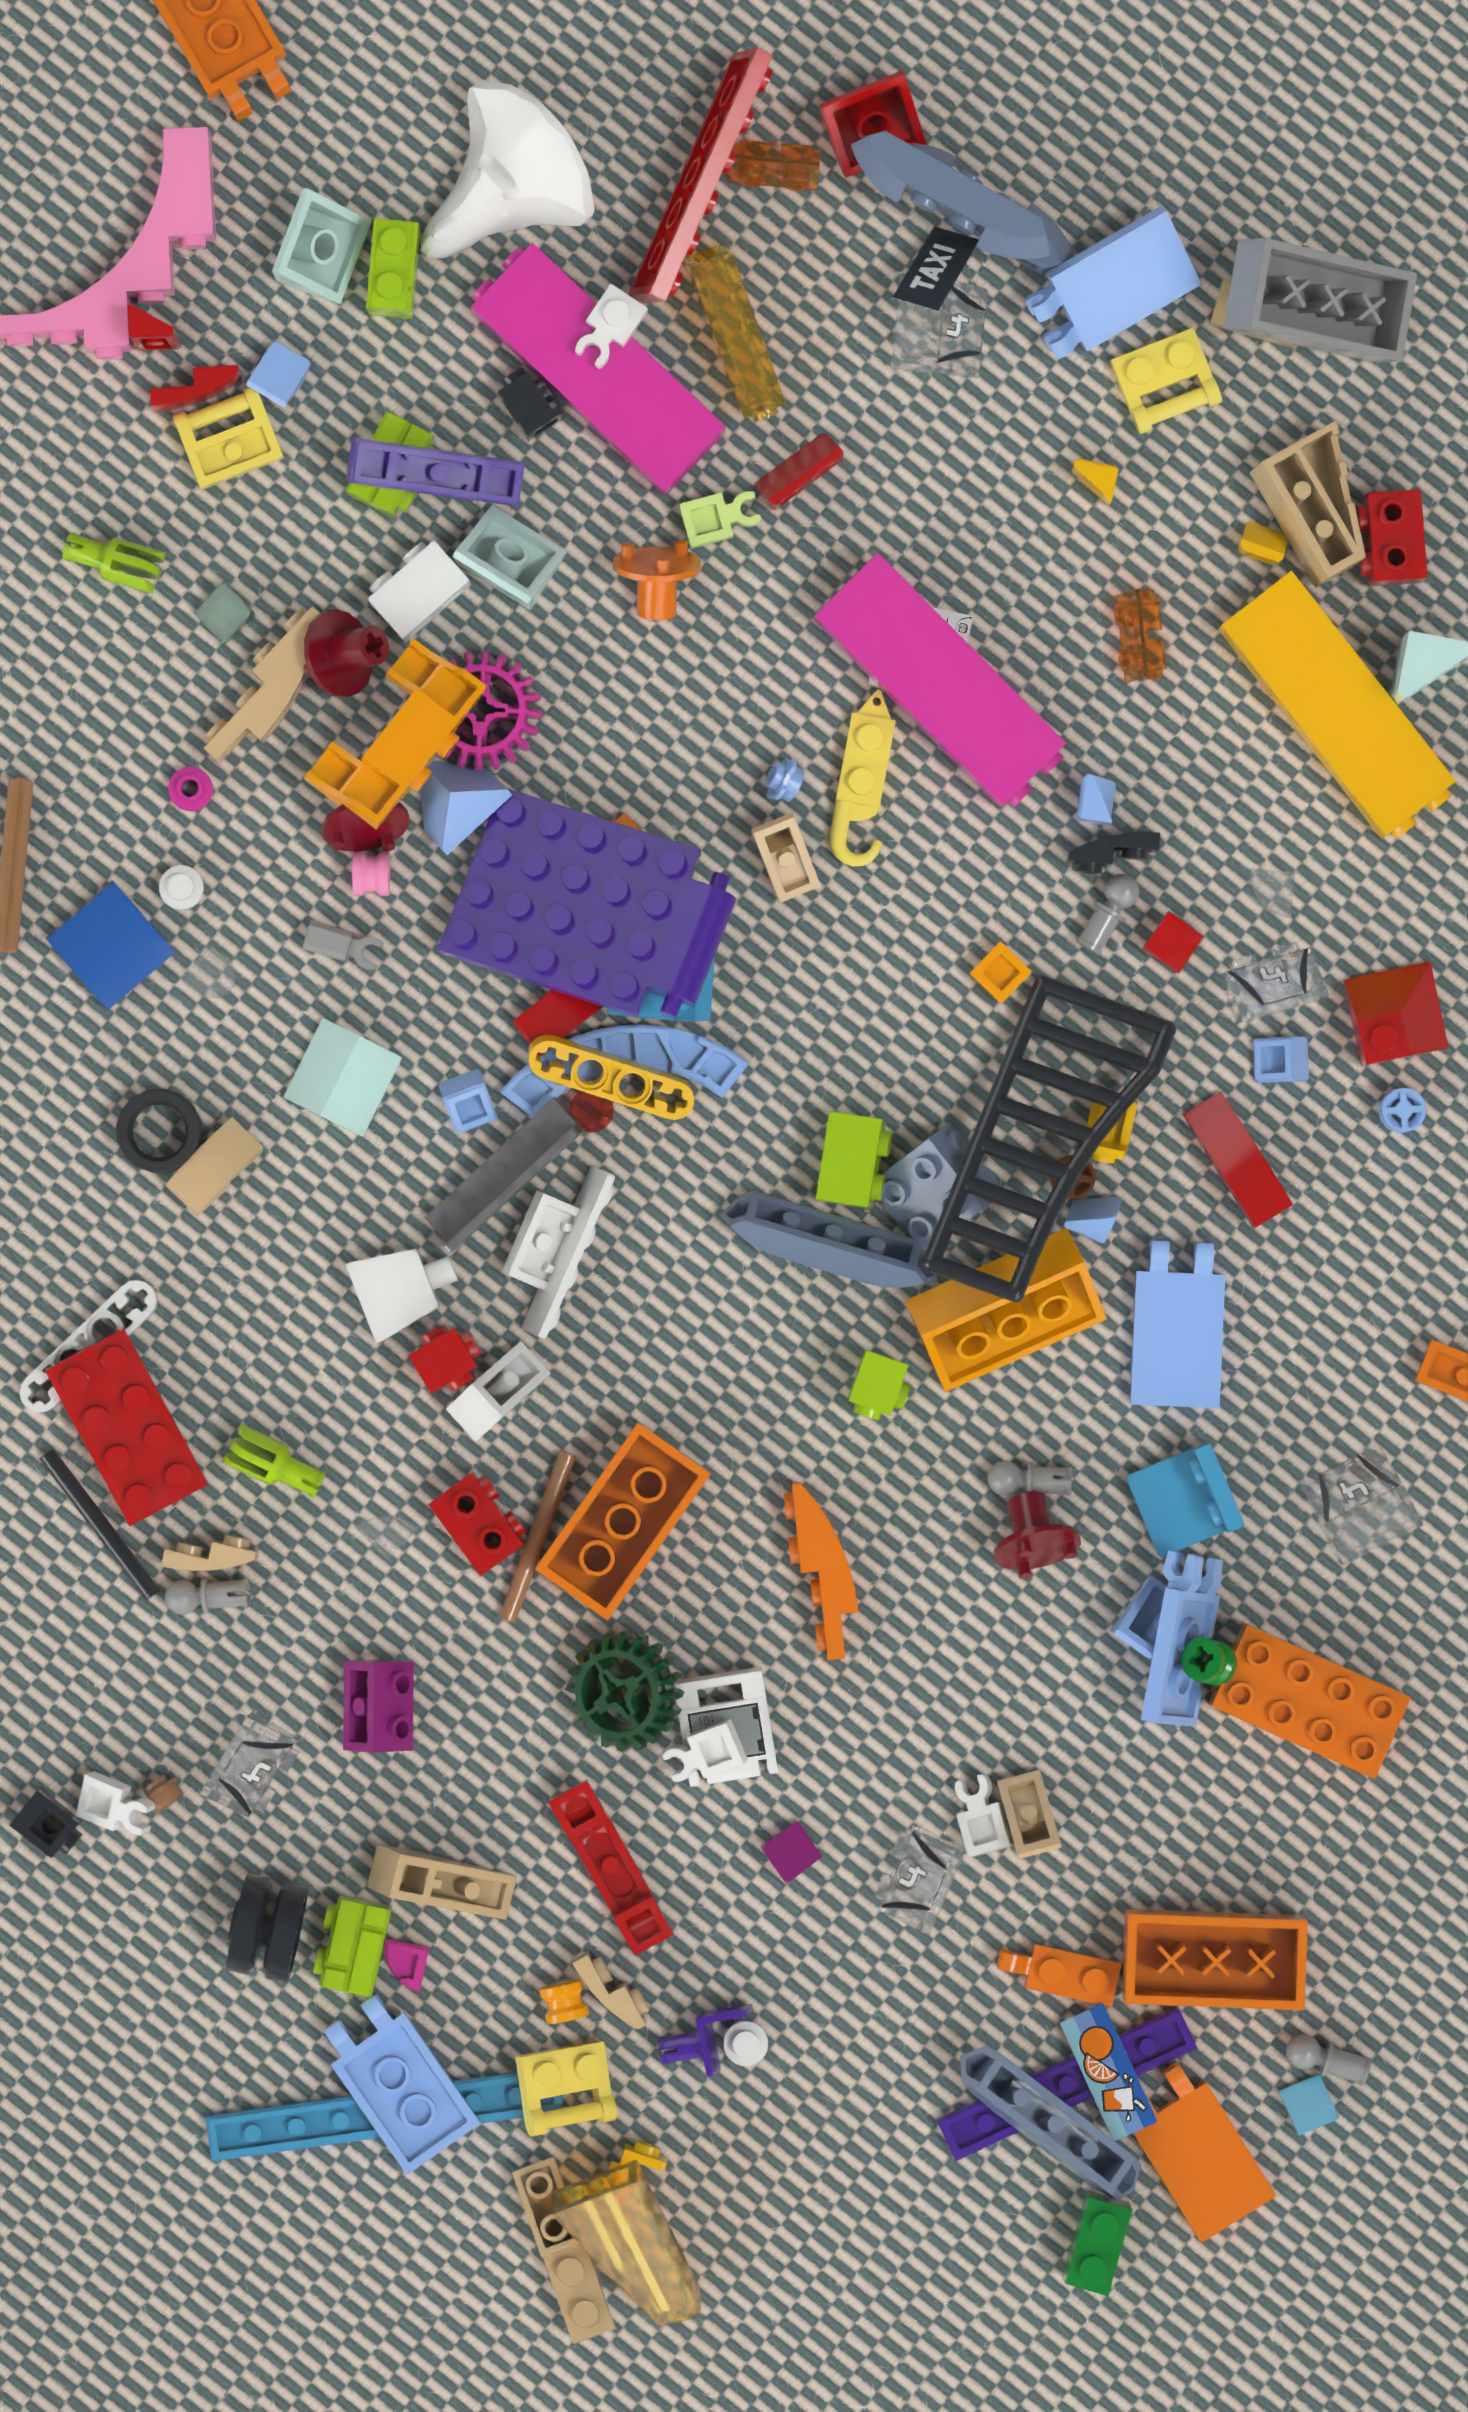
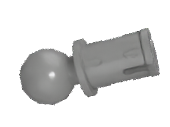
[1076,874,1140,956]
[987,1461,1072,1496]
[165,1578,251,1615]
[1286,2034,1372,2085]

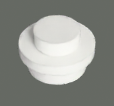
[159,865,204,910]
[724,2021,768,2066]

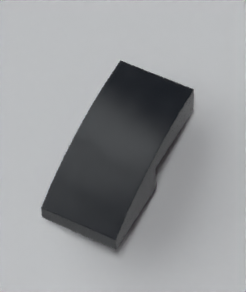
[1066,832,1160,874]

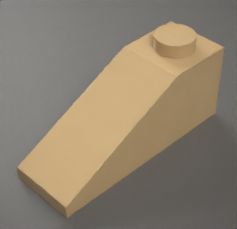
[367,1844,517,1920]

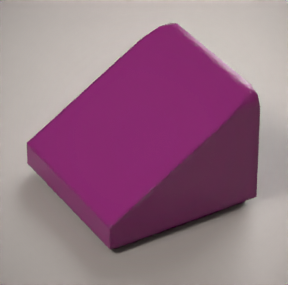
[761,1820,823,1884]

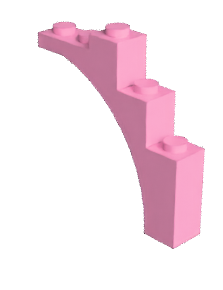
[0,127,216,360]

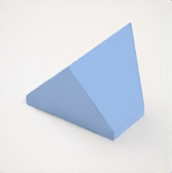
[419,760,512,855]
[1110,1575,1167,1661]

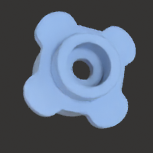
[765,758,804,802]

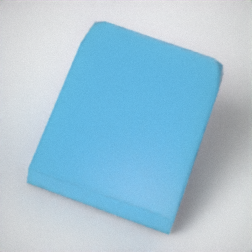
[1278,2073,1339,2135]

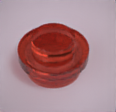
[569,1091,614,1133]

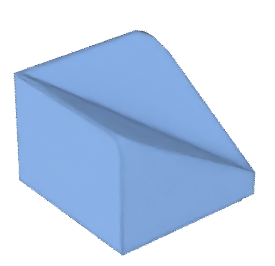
[1076,774,1116,826]

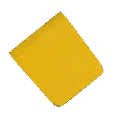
[1071,458,1119,505]
[1237,522,1288,567]

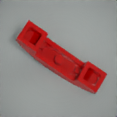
[548,1779,674,1956]

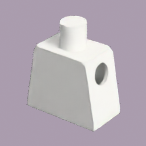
[345,1249,458,1343]

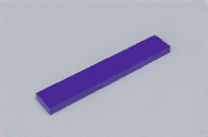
[936,2006,1197,2161]

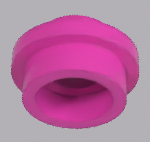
[168,767,213,811]

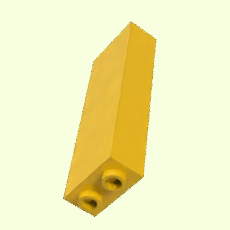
[1218,570,1456,839]

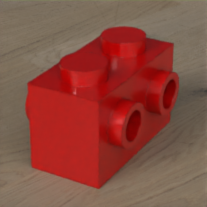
[1356,489,1428,587]
[408,1325,483,1394]
[428,1472,527,1577]

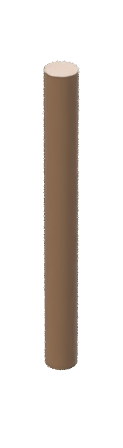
[499,1450,576,1623]

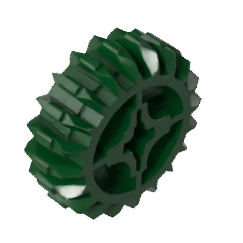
[564,1630,685,1751]

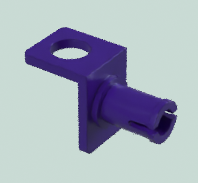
[658,2004,753,2077]

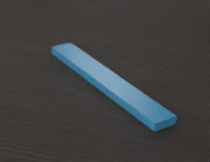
[205,2072,565,2161]

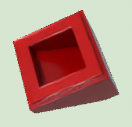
[1142,911,1204,974]

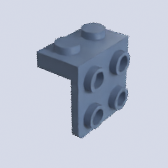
[880,1122,998,1246]

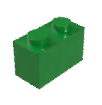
[1062,2190,1133,2296]

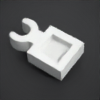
[575,284,648,369]
[662,1719,748,1782]
[76,1771,156,1835]
[955,1774,1014,1857]

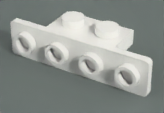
[502,1166,615,1339]

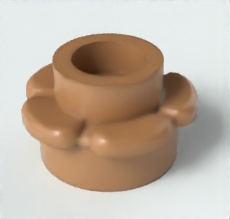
[143,1775,184,1815]

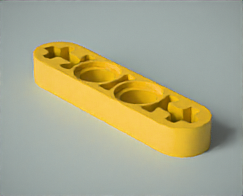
[528,1035,695,1120]

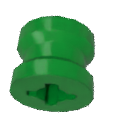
[1181,1637,1237,1686]

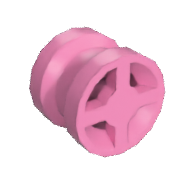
[352,852,390,896]

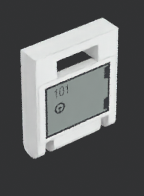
[674,1667,778,1787]

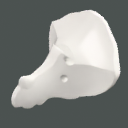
[421,80,595,259]

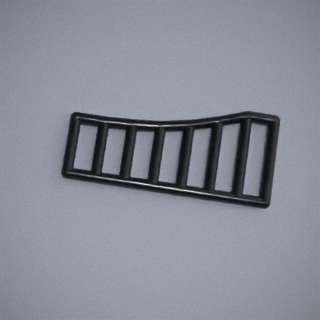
[922,975,1176,1303]

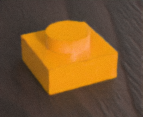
[969,941,1032,1004]

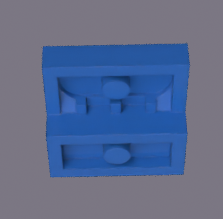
[46,880,175,1010]

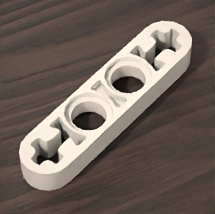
[19,1280,158,1413]

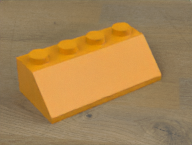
[905,1228,1107,1392]

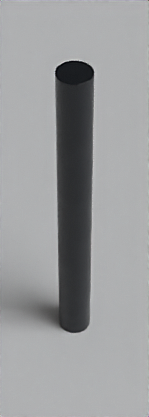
[40,1448,160,1601]

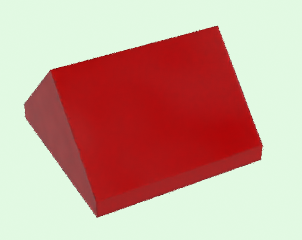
[819,70,927,178]

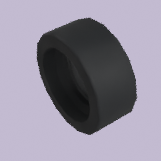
[116,1089,203,1173]

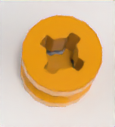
[539,1979,590,2024]

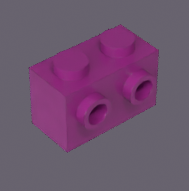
[343,1659,414,1753]

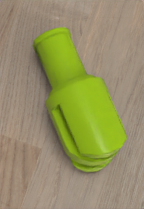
[63,532,166,594]
[222,1423,326,1498]

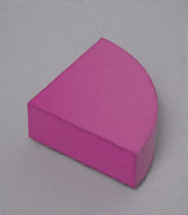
[385,1937,430,1992]

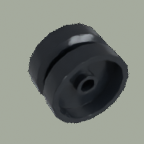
[226,1873,309,1983]

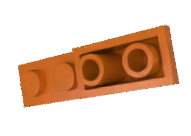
[784,1482,859,1660]

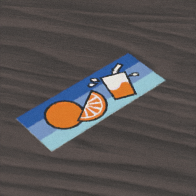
[1060,2003,1158,2141]

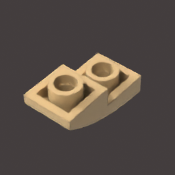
[166,1117,263,1216]
[161,1534,259,1571]
[572,1951,650,2029]

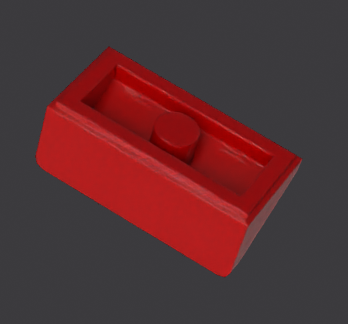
[128,304,182,351]
[755,433,844,511]

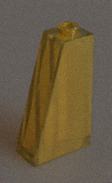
[683,243,786,422]
[554,2159,701,2327]

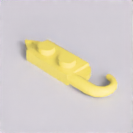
[829,689,896,867]

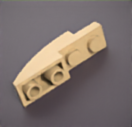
[203,606,320,764]
[512,2157,616,2344]

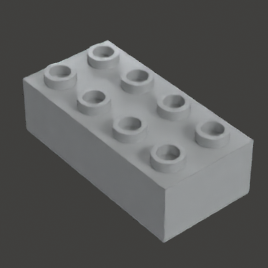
[1223,238,1417,363]

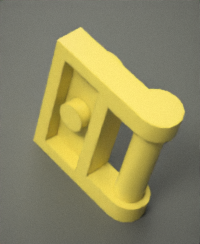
[1110,327,1222,434]
[172,386,284,490]
[515,2040,617,2137]

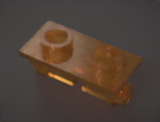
[729,139,821,191]
[1114,589,1167,683]

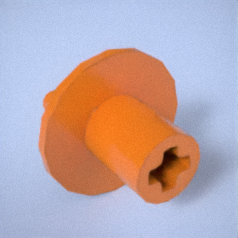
[613,540,701,621]

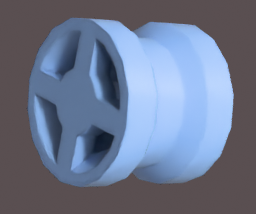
[1378,1088,1426,1133]

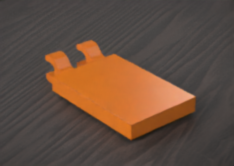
[153,0,292,122]
[1133,2061,1277,2243]

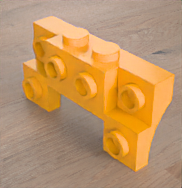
[304,638,487,830]

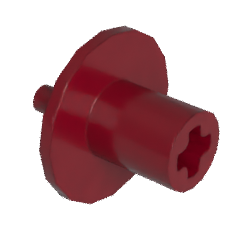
[303,609,389,698]
[322,802,409,852]
[993,1491,1081,1579]

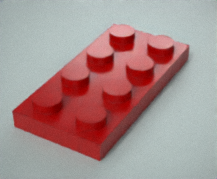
[45,1327,208,1526]

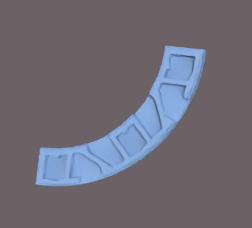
[500,1025,750,1117]

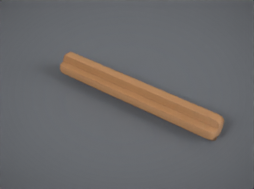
[0,777,33,953]

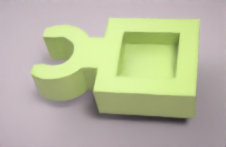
[679,491,762,549]

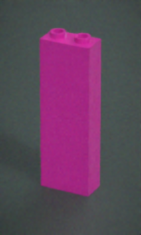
[471,243,726,496]
[812,553,1066,807]

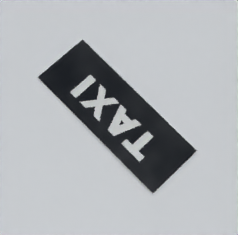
[892,226,979,312]

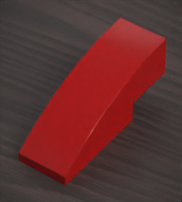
[1182,1092,1294,1228]

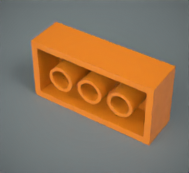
[535,1421,711,1621]

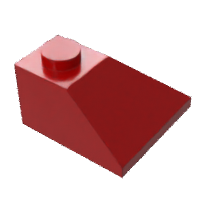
[1343,961,1449,1067]

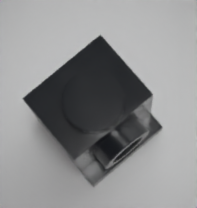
[498,367,565,442]
[9,1787,83,1858]

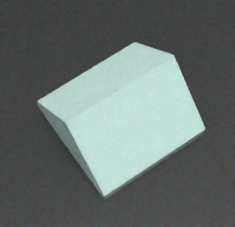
[272,188,372,304]
[453,505,567,611]
[1389,631,1468,706]
[283,1018,402,1137]

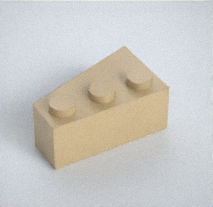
[1250,420,1366,588]

